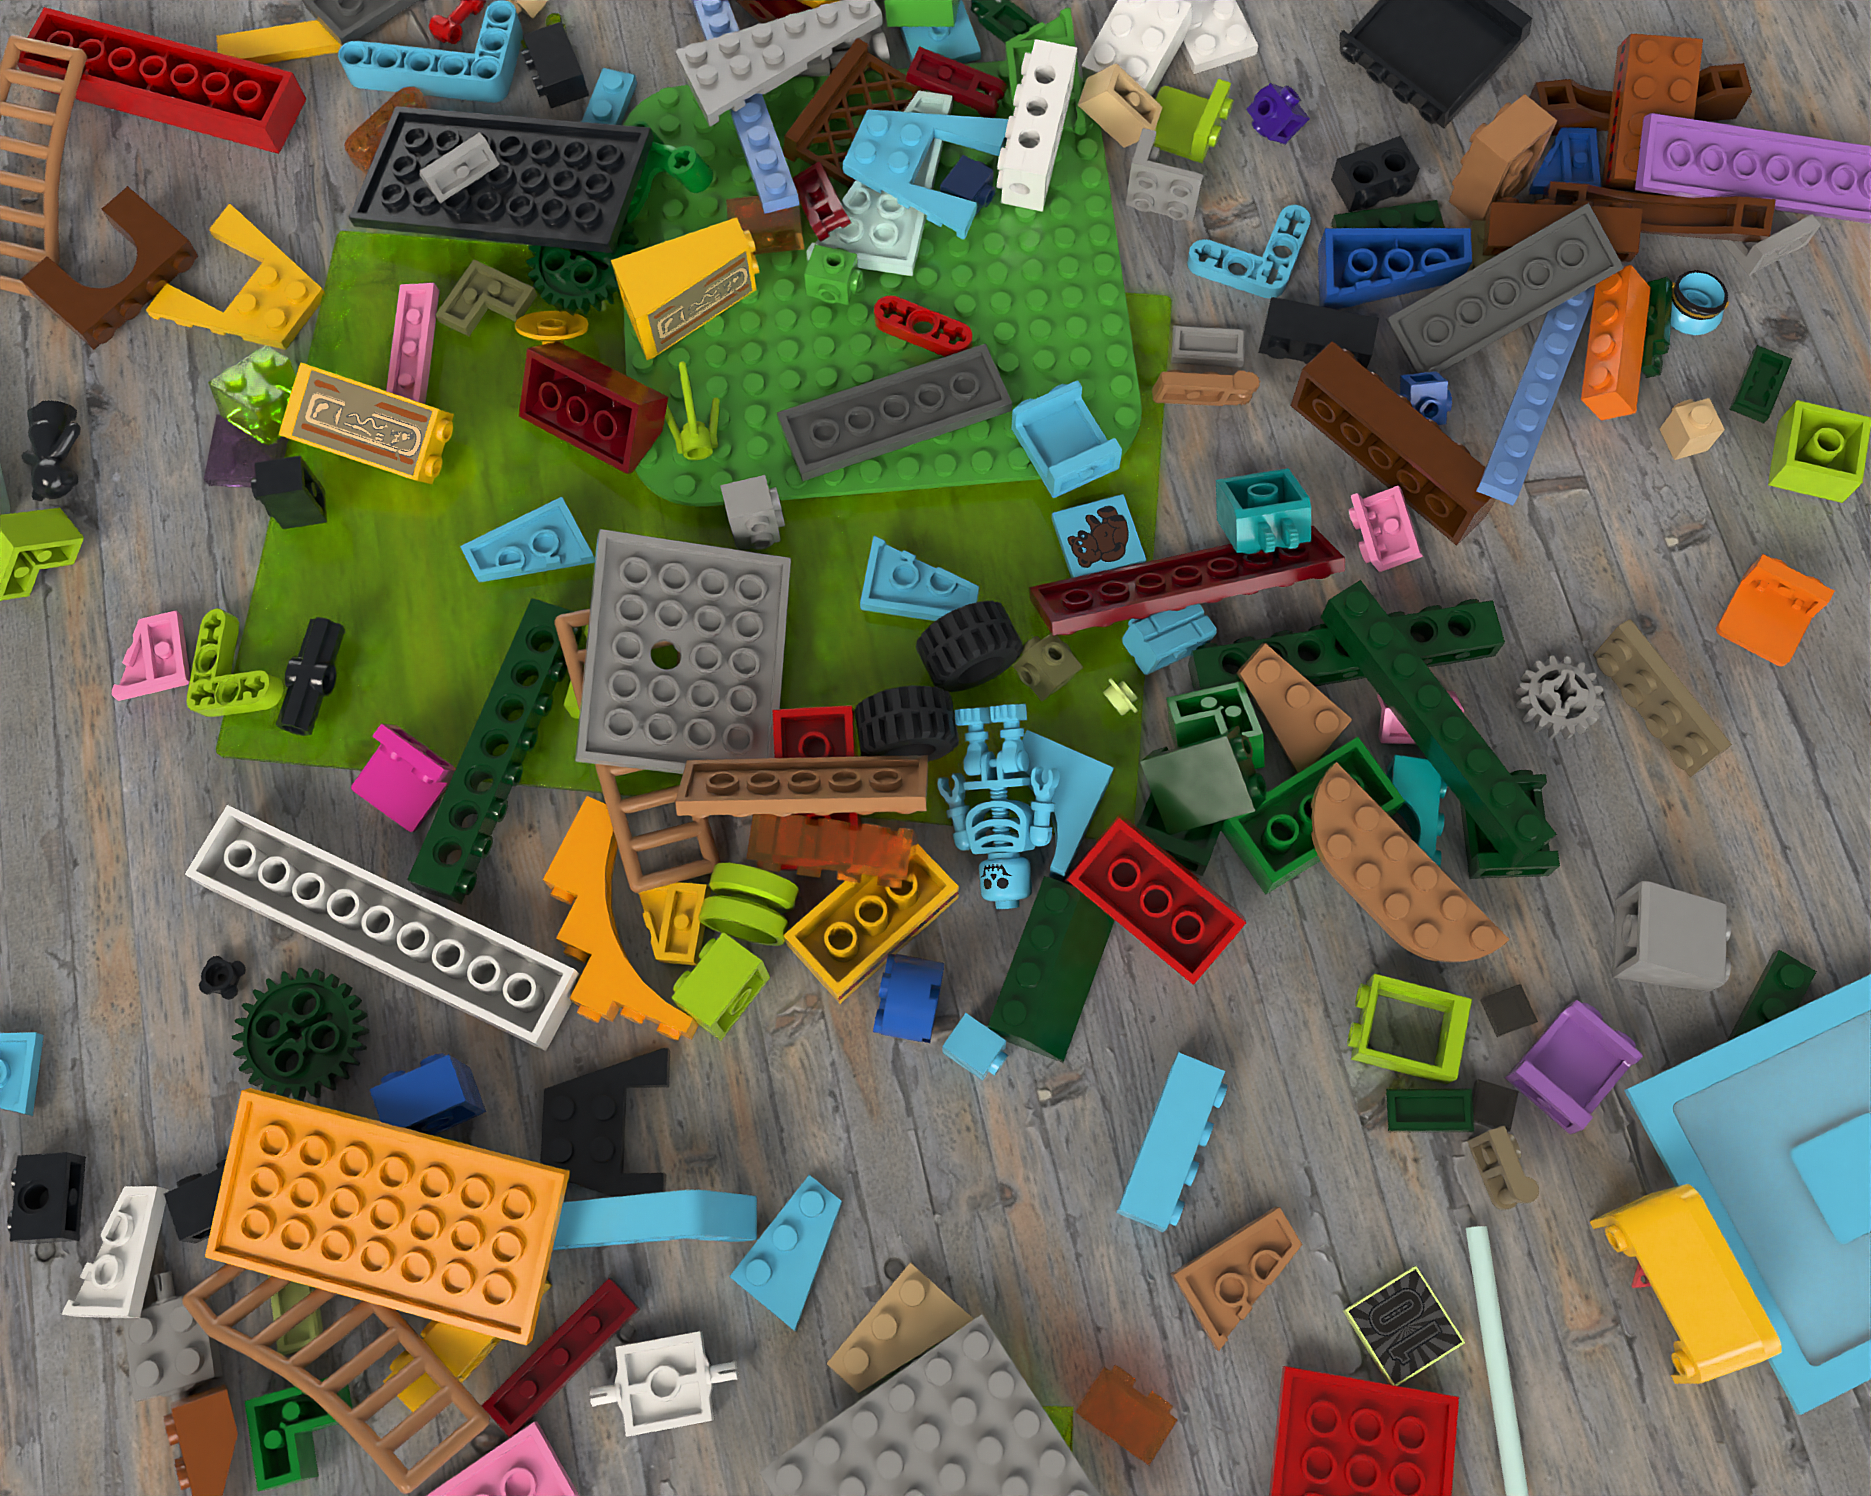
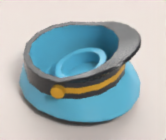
[1671,270,1729,335]

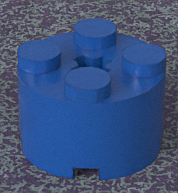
[873,954,945,1043]

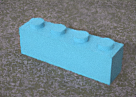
[1116,1052,1228,1232]

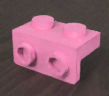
[1349,485,1423,572]

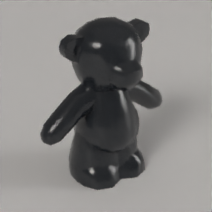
[21,400,81,501]

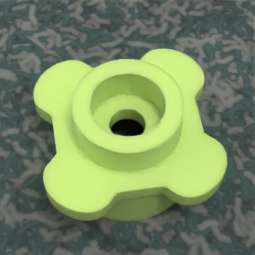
[1103,678,1138,716]

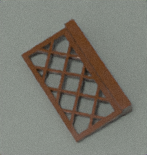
[783,38,926,188]

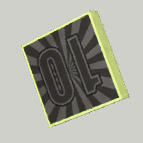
[1343,1266,1465,1386]

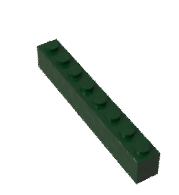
[1320,580,1557,868]

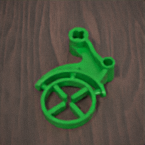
[625,121,714,223]

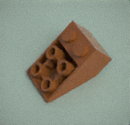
[164,1384,238,1496]

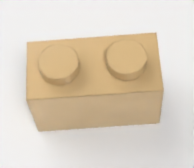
[1078,63,1162,148]

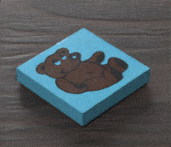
[1051,494,1146,578]

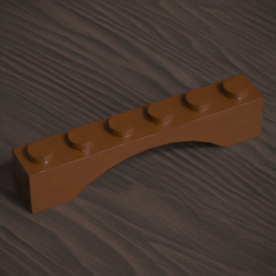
[1529,63,1752,136]
[1542,181,1776,243]

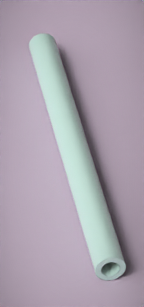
[1466,1226,1529,1496]

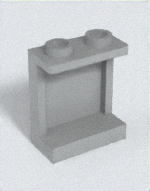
[1721,210,1821,275]

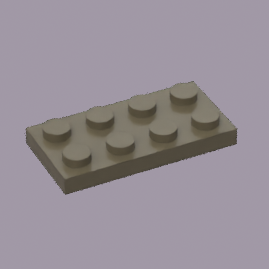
[1593,619,1732,777]

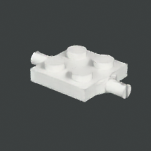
[590,1331,738,1437]

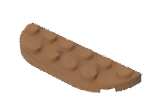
[1311,762,1510,962]

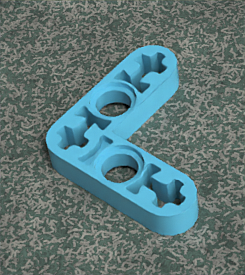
[1187,205,1311,299]

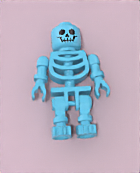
[938,704,1060,909]

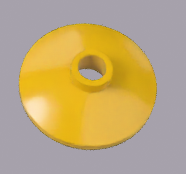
[515,311,589,345]

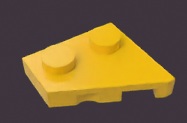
[638,882,711,966]

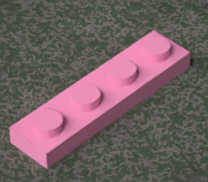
[386,283,440,404]

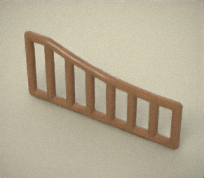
[0,35,87,297]
[555,608,721,893]
[182,1263,490,1494]

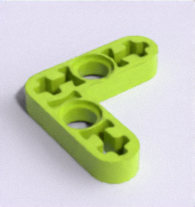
[186,608,283,717]

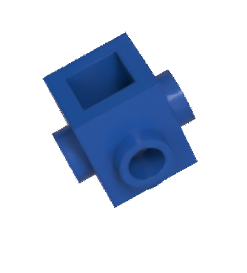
[1400,371,1452,425]

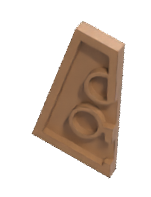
[1237,643,1353,774]
[1171,1206,1302,1351]

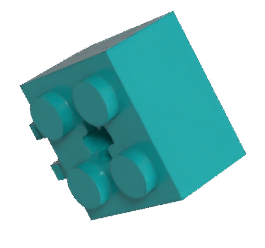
[1216,468,1311,554]

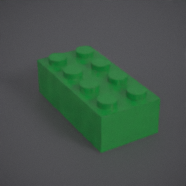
[1221,737,1405,895]

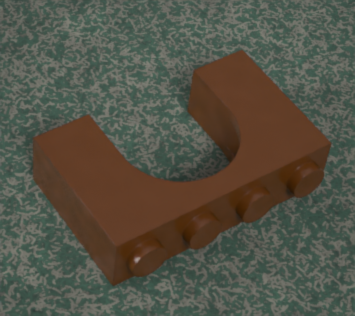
[20,186,199,350]

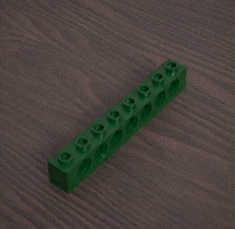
[407,598,582,904]
[1188,599,1505,698]

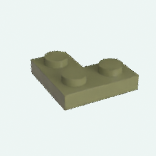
[435,259,537,336]

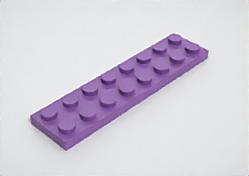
[1635,113,1871,224]

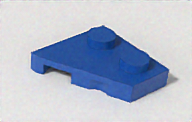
[1529,127,1601,195]

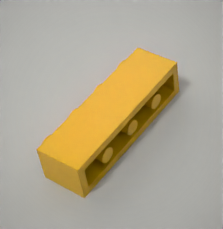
[383,1279,552,1412]

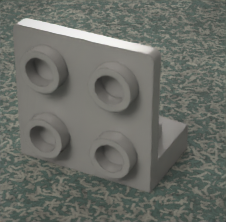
[1126,128,1203,221]

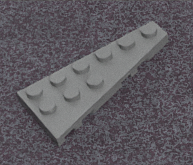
[675,0,883,127]

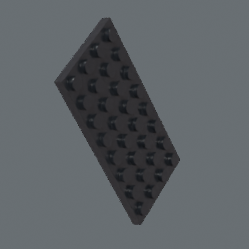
[348,106,654,253]

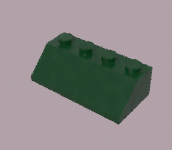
[988,876,1115,1063]

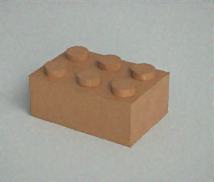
[1449,94,1557,221]

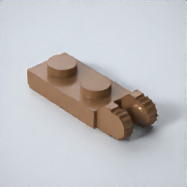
[1152,370,1260,406]

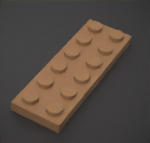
[675,755,928,818]

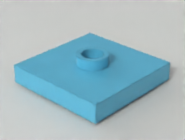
[899,0,981,64]

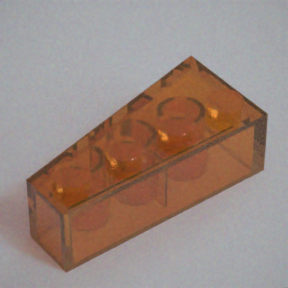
[746,814,918,889]

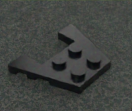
[540,1048,670,1197]

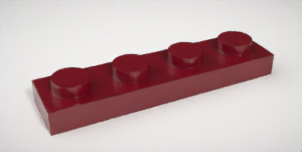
[481,1278,640,1438]

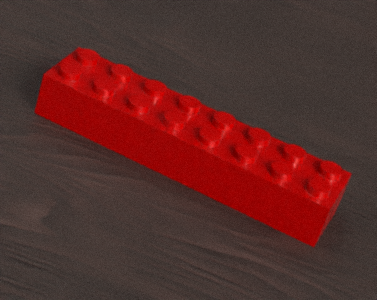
[17,7,307,154]

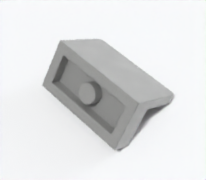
[419,132,500,203]

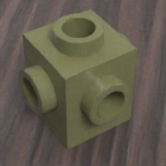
[1013,634,1083,702]

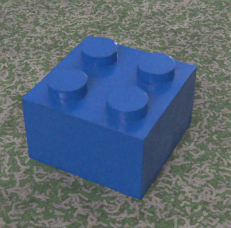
[369,1053,486,1136]

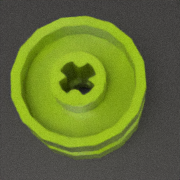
[698,863,799,946]

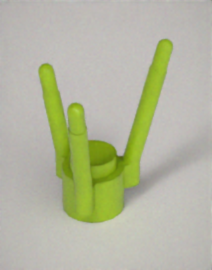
[665,361,720,460]

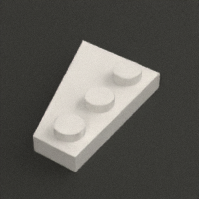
[62,1186,169,1318]

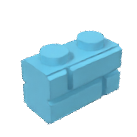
[1122,604,1217,675]

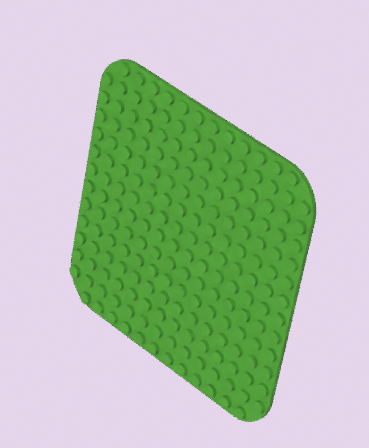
[623,60,1142,507]

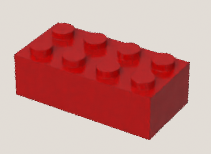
[772,705,863,872]
[1067,814,1247,985]

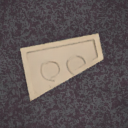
[826,1262,974,1393]

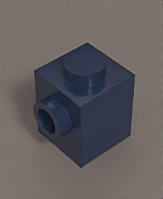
[941,155,996,218]

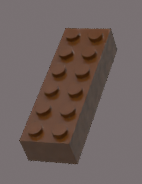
[1290,341,1496,546]

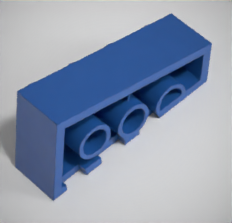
[1318,228,1472,310]

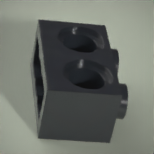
[1331,135,1420,212]

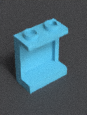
[1011,381,1122,499]

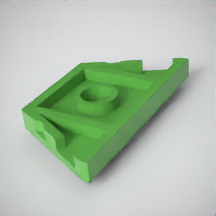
[1005,8,1086,135]

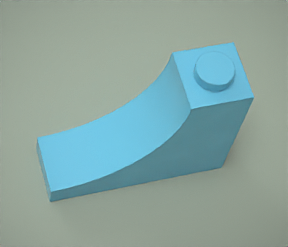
[1013,730,1114,882]

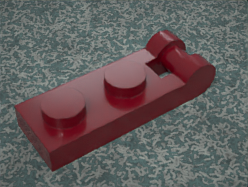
[905,46,1007,118]
[792,161,852,242]

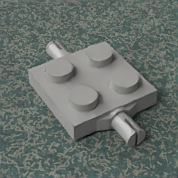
[122,1272,223,1402]

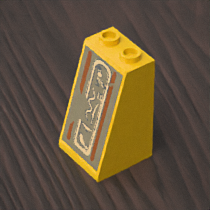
[611,217,759,360]
[279,362,454,484]

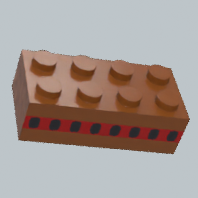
[1602,33,1703,192]

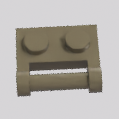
[1467,1126,1539,1210]

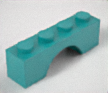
[1386,755,1447,868]

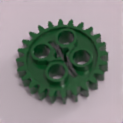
[526,219,639,315]
[232,968,369,1102]

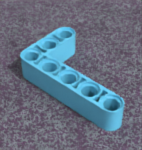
[338,0,523,103]
[553,1190,757,1250]

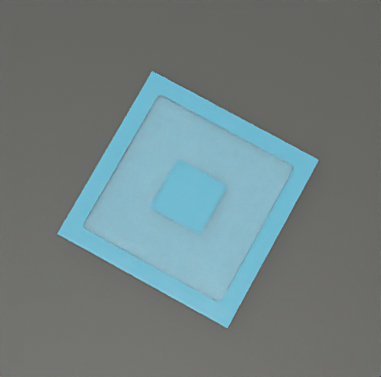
[1624,974,1871,1415]

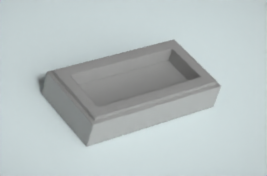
[1171,325,1245,368]

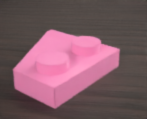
[112,611,190,701]

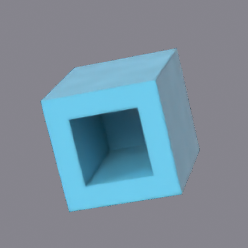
[942,1013,1008,1081]

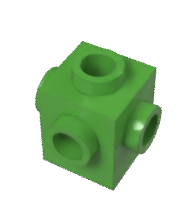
[804,244,863,305]

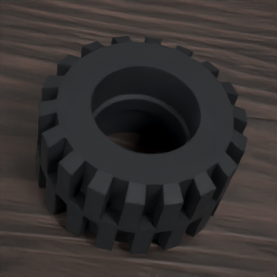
[915,601,1023,692]
[854,685,959,762]

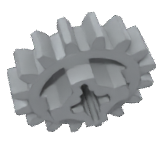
[1515,655,1605,740]

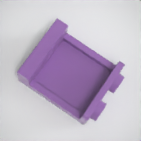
[1505,1000,1643,1135]

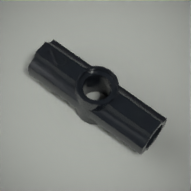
[276,617,346,736]

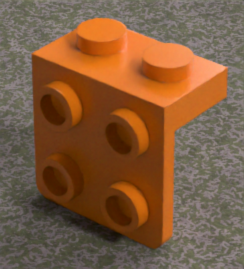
[1716,554,1835,667]

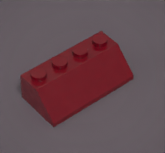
[519,341,668,474]

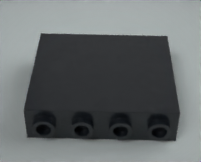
[1339,0,1532,129]

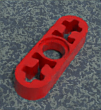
[874,295,972,357]

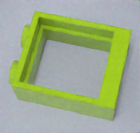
[1347,974,1472,1085]

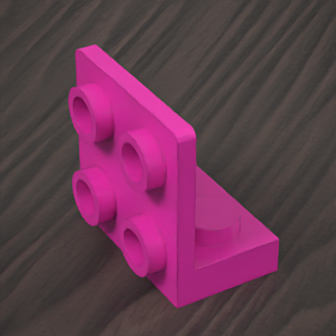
[351,724,456,832]

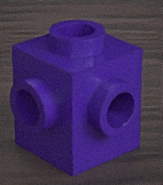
[1246,83,1310,144]

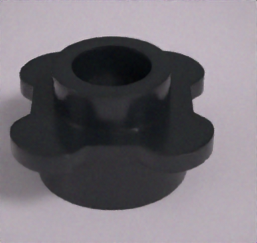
[199,956,246,1000]

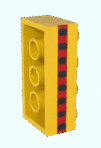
[783,829,959,1004]

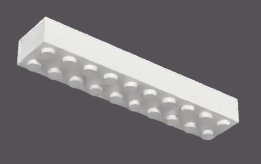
[185,805,581,1051]

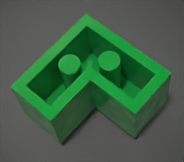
[1166,681,1265,769]
[244,1377,352,1492]

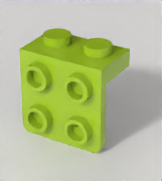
[1154,79,1234,164]

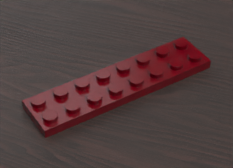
[1029,526,1345,636]

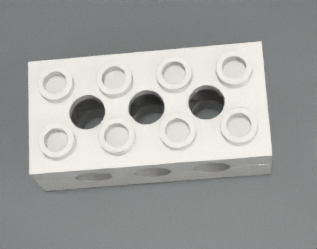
[996,39,1077,212]

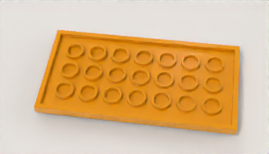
[205,1088,570,1345]

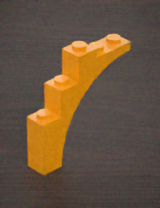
[543,796,699,1041]

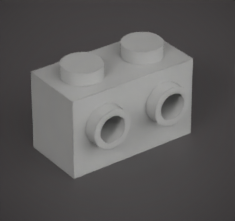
[720,475,785,551]

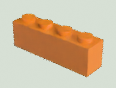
[1581,265,1651,420]

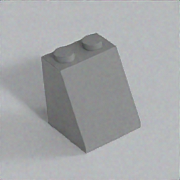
[1612,881,1732,992]

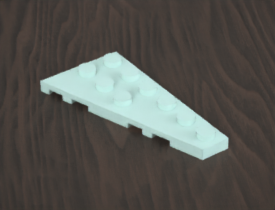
[806,91,952,276]

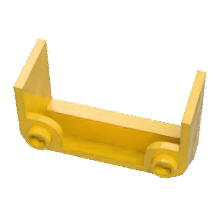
[1589,1184,1782,1384]

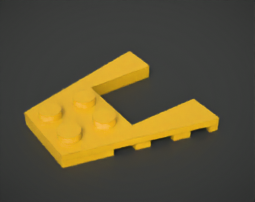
[146,204,326,350]

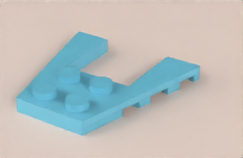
[842,109,1008,240]

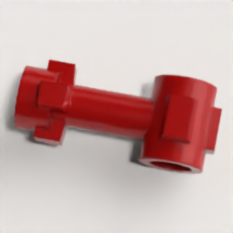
[429,0,486,45]

